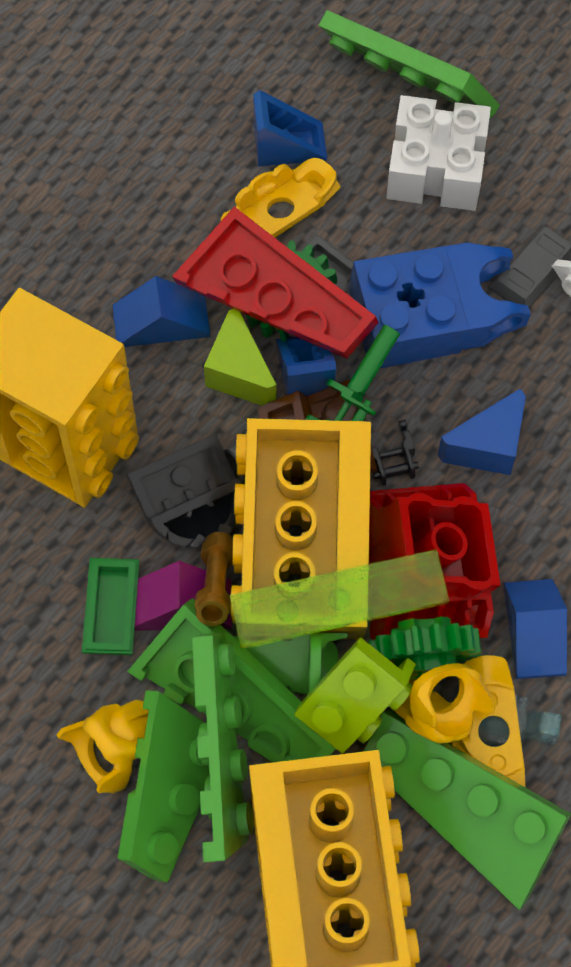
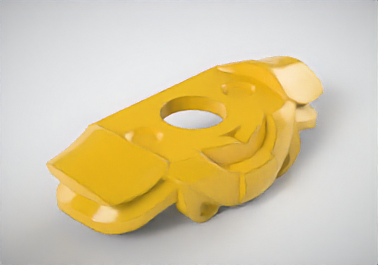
[221,158,341,237]
[450,655,525,787]

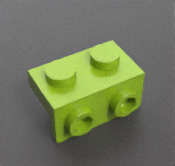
[294,637,416,754]

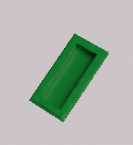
[82,557,140,655]

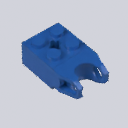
[348,242,531,368]

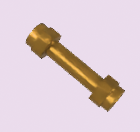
[195,532,233,626]

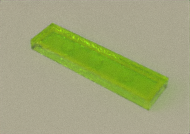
[229,549,449,649]

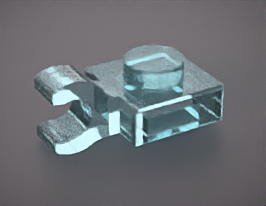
[478,696,562,747]

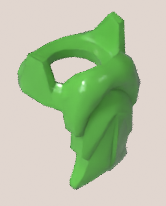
[233,632,348,695]

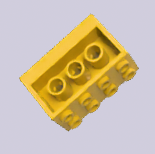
[0,287,139,508]
[231,418,371,640]
[249,750,420,967]

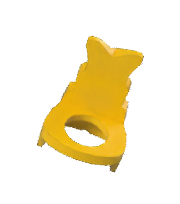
[396,663,497,744]
[56,693,163,794]

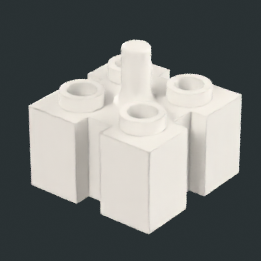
[386,95,491,211]

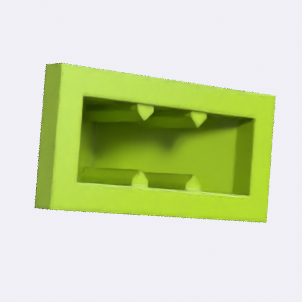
[204,309,276,406]

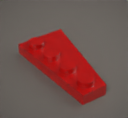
[172,206,378,359]

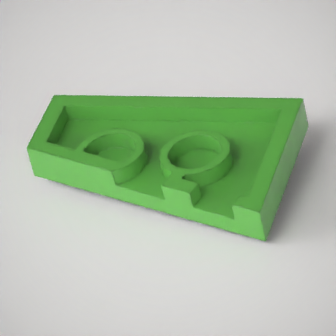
[118,690,210,883]

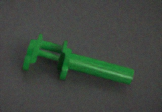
[305,324,400,421]

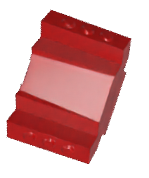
[368,483,501,640]

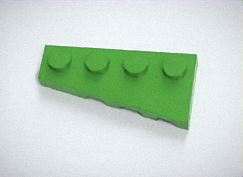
[319,10,500,119]
[127,598,336,762]
[192,632,254,862]
[363,710,571,910]

